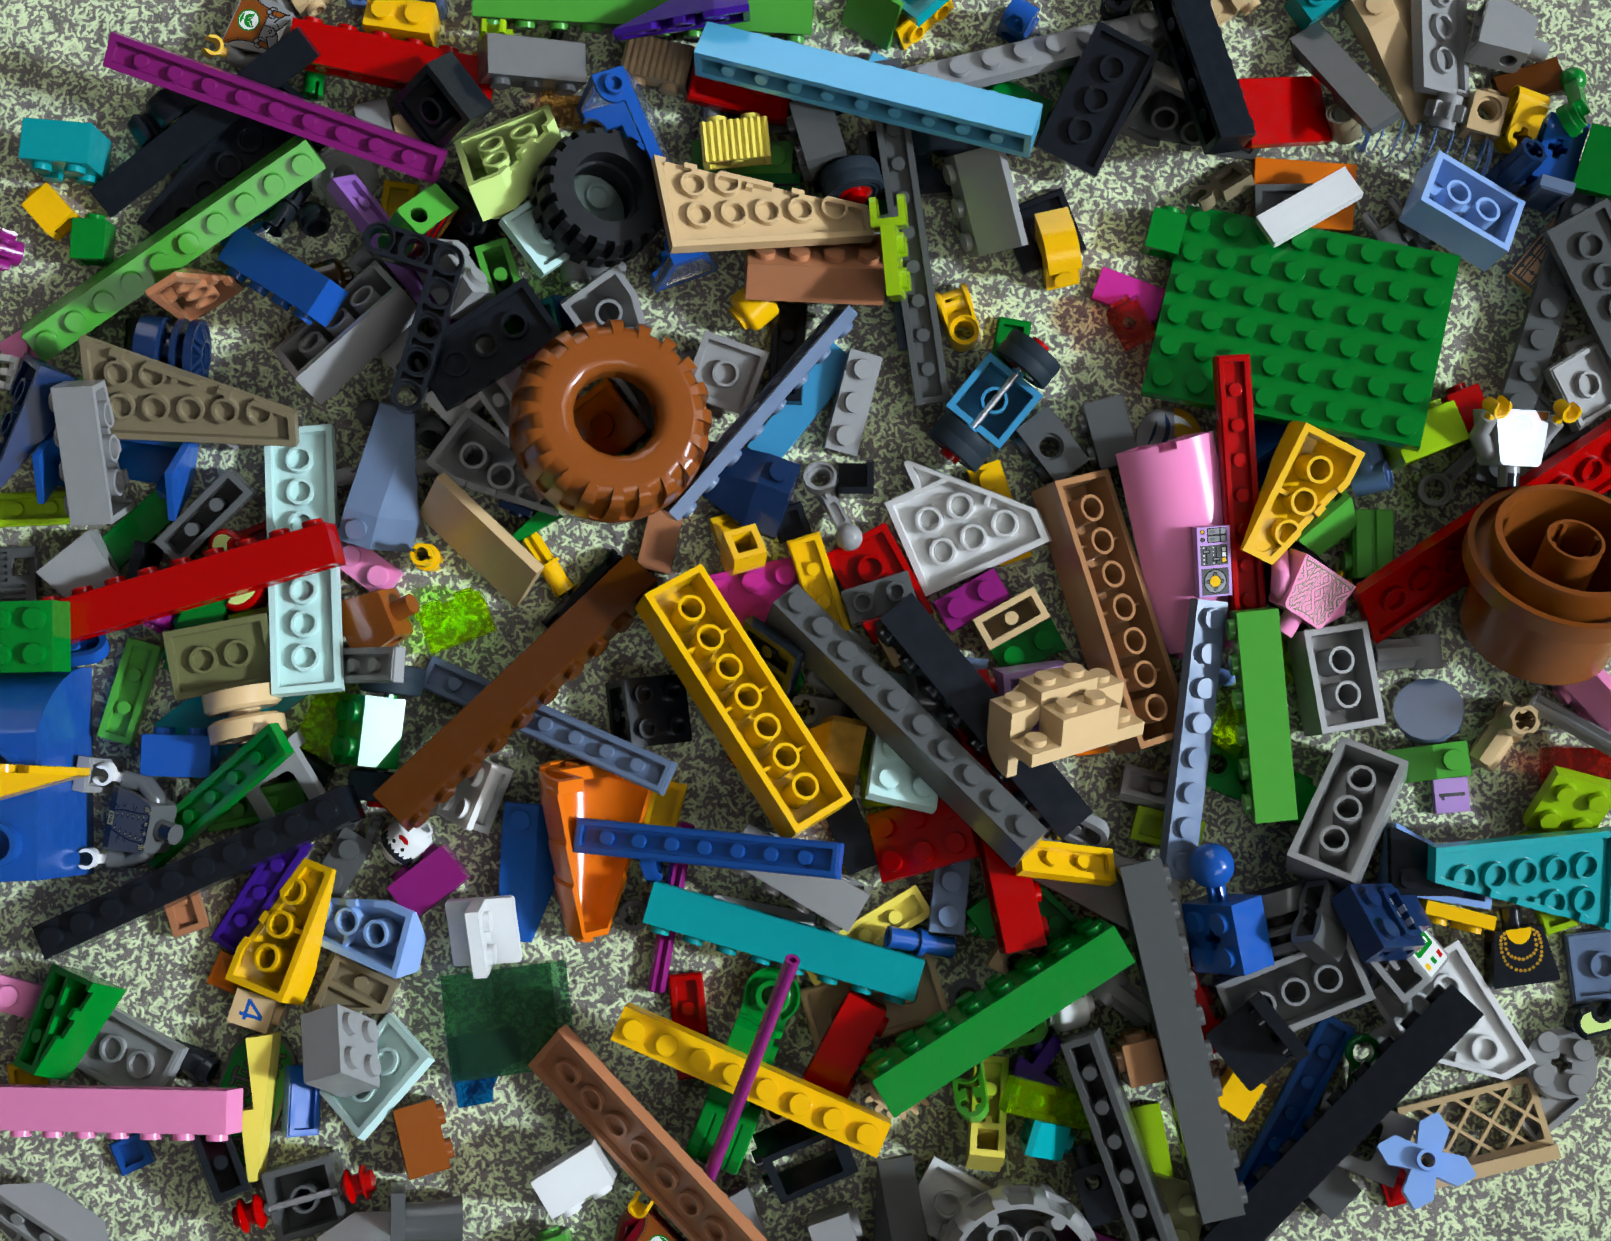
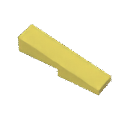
[242,1031,282,1182]

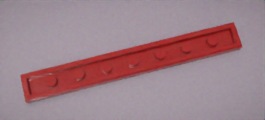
[1212,354,1266,619]

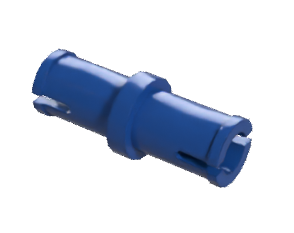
[884,926,956,959]

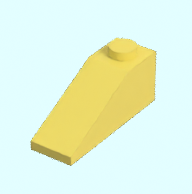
[965,1056,1009,1172]

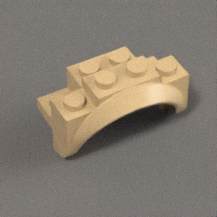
[987,663,1145,778]

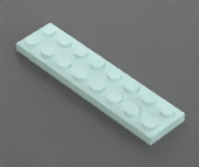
[264,423,345,698]

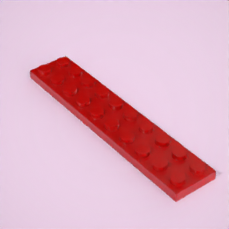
[1352,418,1611,644]

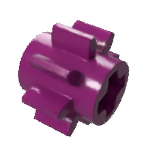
[0,228,24,272]

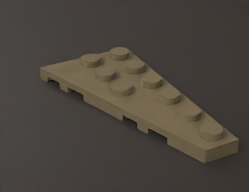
[79,334,300,447]

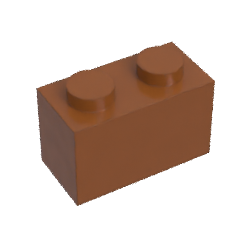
[391,1097,455,1180]

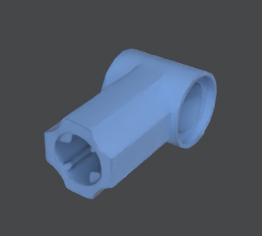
[1346,437,1394,497]

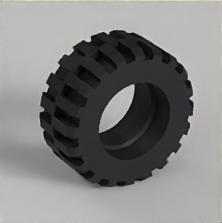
[530,127,664,268]

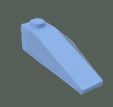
[321,898,427,979]

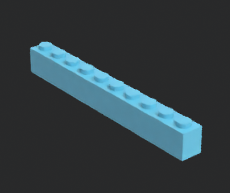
[694,21,1043,159]

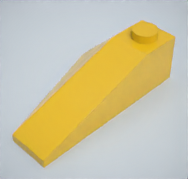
[1240,420,1365,565]
[225,858,336,1006]

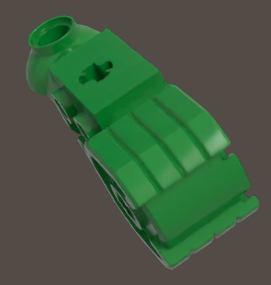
[685,967,801,1175]

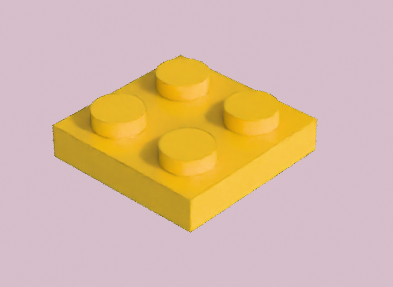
[1418,898,1497,935]

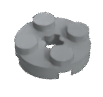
[1524,1029,1597,1101]

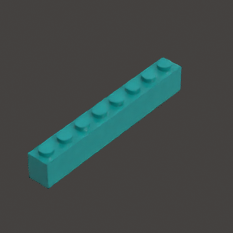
[642,881,925,1005]

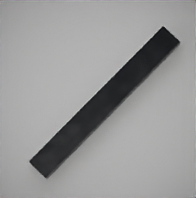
[89,26,321,218]

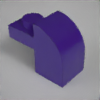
[1011,1032,1066,1118]

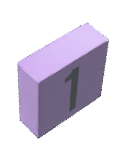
[1430,777,1471,814]

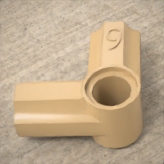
[1469,699,1541,772]

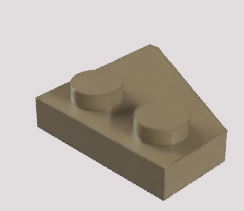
[309,953,402,1014]

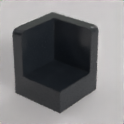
[839,460,874,499]

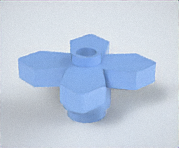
[1375,1112,1476,1210]

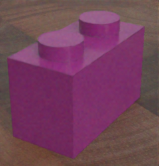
[932,568,1011,635]
[387,843,472,917]

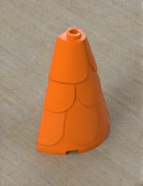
[538,758,653,943]

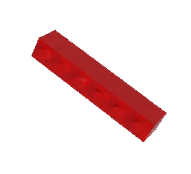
[290,16,494,103]

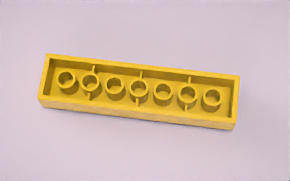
[635,563,852,838]

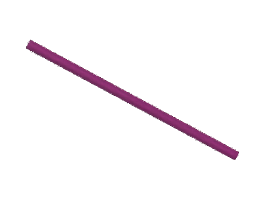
[704,954,800,1183]

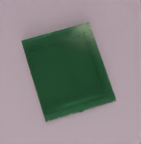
[440,960,573,1082]

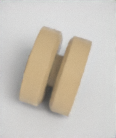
[201,682,288,746]

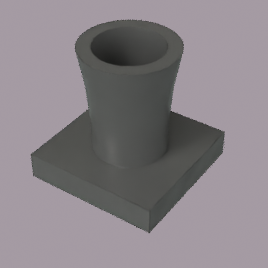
[390,1181,463,1241]

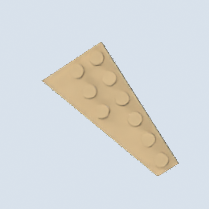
[651,155,875,254]

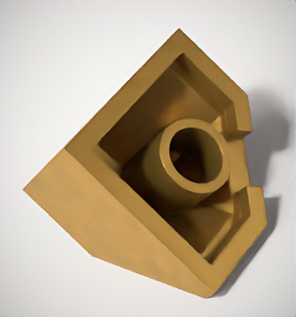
[806,715,867,795]

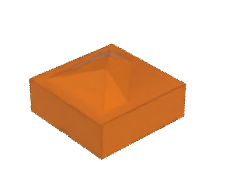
[206,950,240,995]

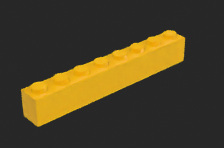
[610,1002,891,1158]

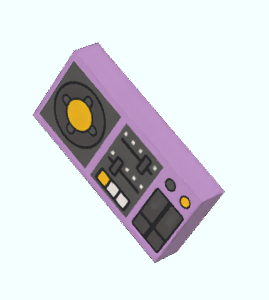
[1192,525,1232,598]

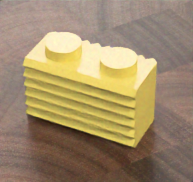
[699,112,772,171]

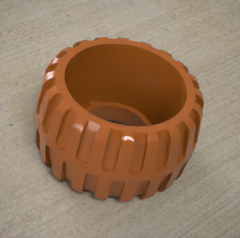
[508,319,712,526]

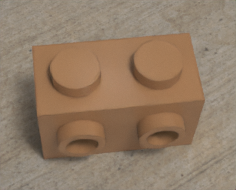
[1109,1027,1166,1088]

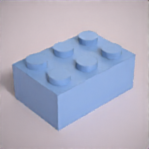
[1399,150,1526,272]

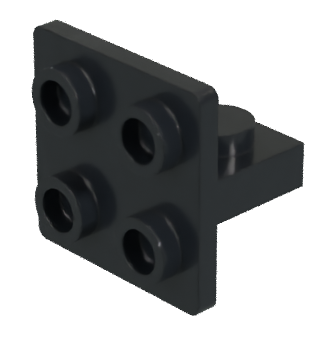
[420,177,502,262]

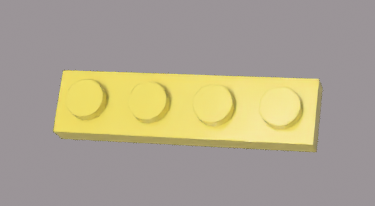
[805,884,930,986]

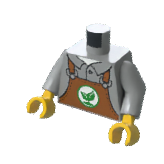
[201,0,296,70]
[1469,395,1582,487]

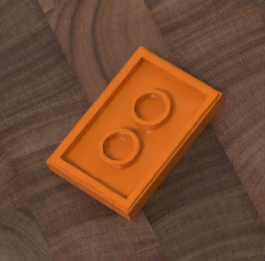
[1250,157,1357,233]

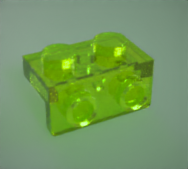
[414,587,498,655]

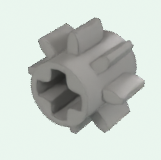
[1423,92,1470,132]

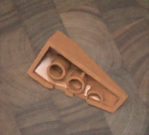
[145,267,245,322]

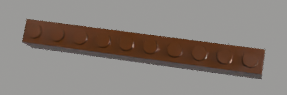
[372,554,659,832]

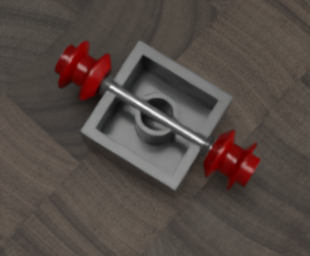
[232,1149,377,1241]

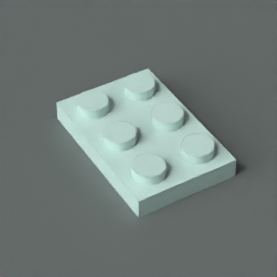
[319,1013,435,1141]

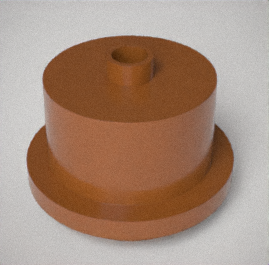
[1460,484,1611,685]

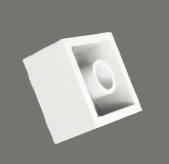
[530,1137,619,1220]

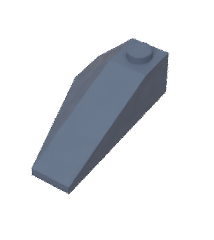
[338,402,421,552]

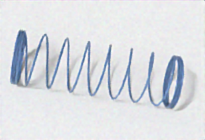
[1356,119,1494,176]

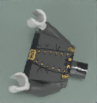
[78,762,183,870]

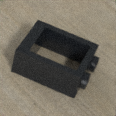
[751,1119,859,1205]

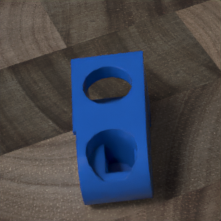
[996,0,1040,43]

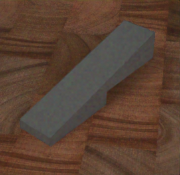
[1289,21,1402,136]

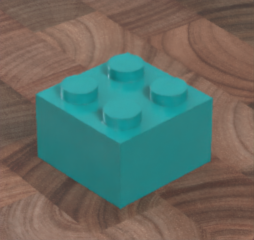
[18,117,112,186]

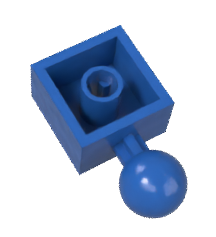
[1181,843,1275,976]

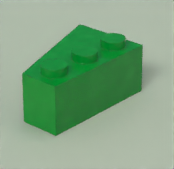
[13,963,126,1081]

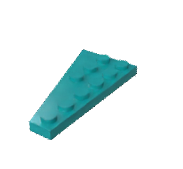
[1427,826,1611,930]

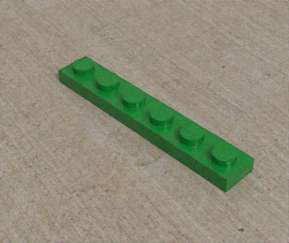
[149,723,295,869]

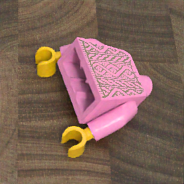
[1269,548,1356,638]

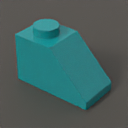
[1018,1110,1074,1161]

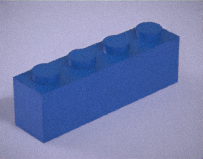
[217,226,349,327]

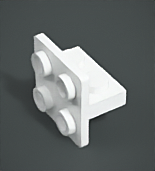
[436,759,514,835]
[445,895,523,979]

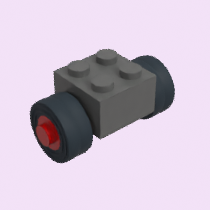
[786,100,884,205]

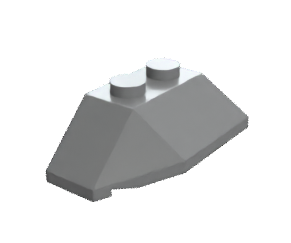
[0,1182,109,1241]

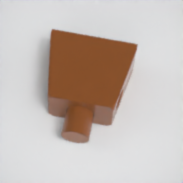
[341,588,419,648]

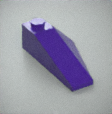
[613,0,751,41]

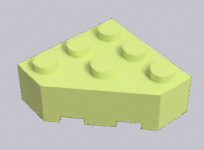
[454,104,562,222]

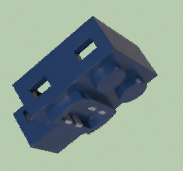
[1330,883,1433,963]

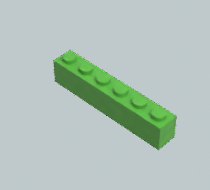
[1225,607,1298,824]

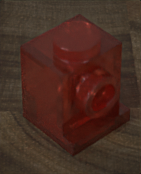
[1106,294,1156,352]

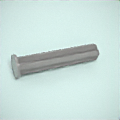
[1529,689,1611,757]

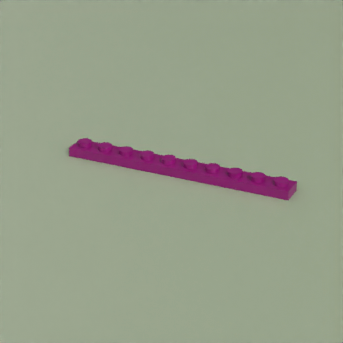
[103,31,448,184]

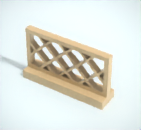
[1396,1076,1562,1189]

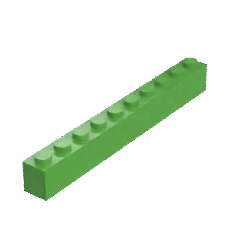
[472,0,813,44]
[21,135,326,362]

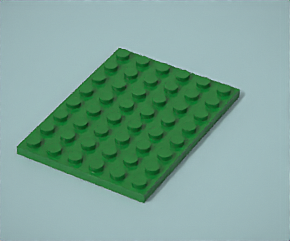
[1141,205,1461,452]

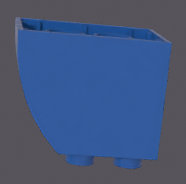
[0,667,94,882]

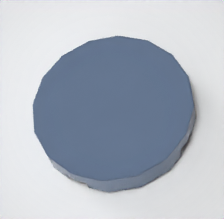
[1393,678,1465,745]

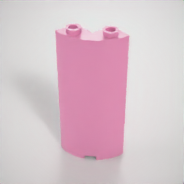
[1116,431,1232,659]

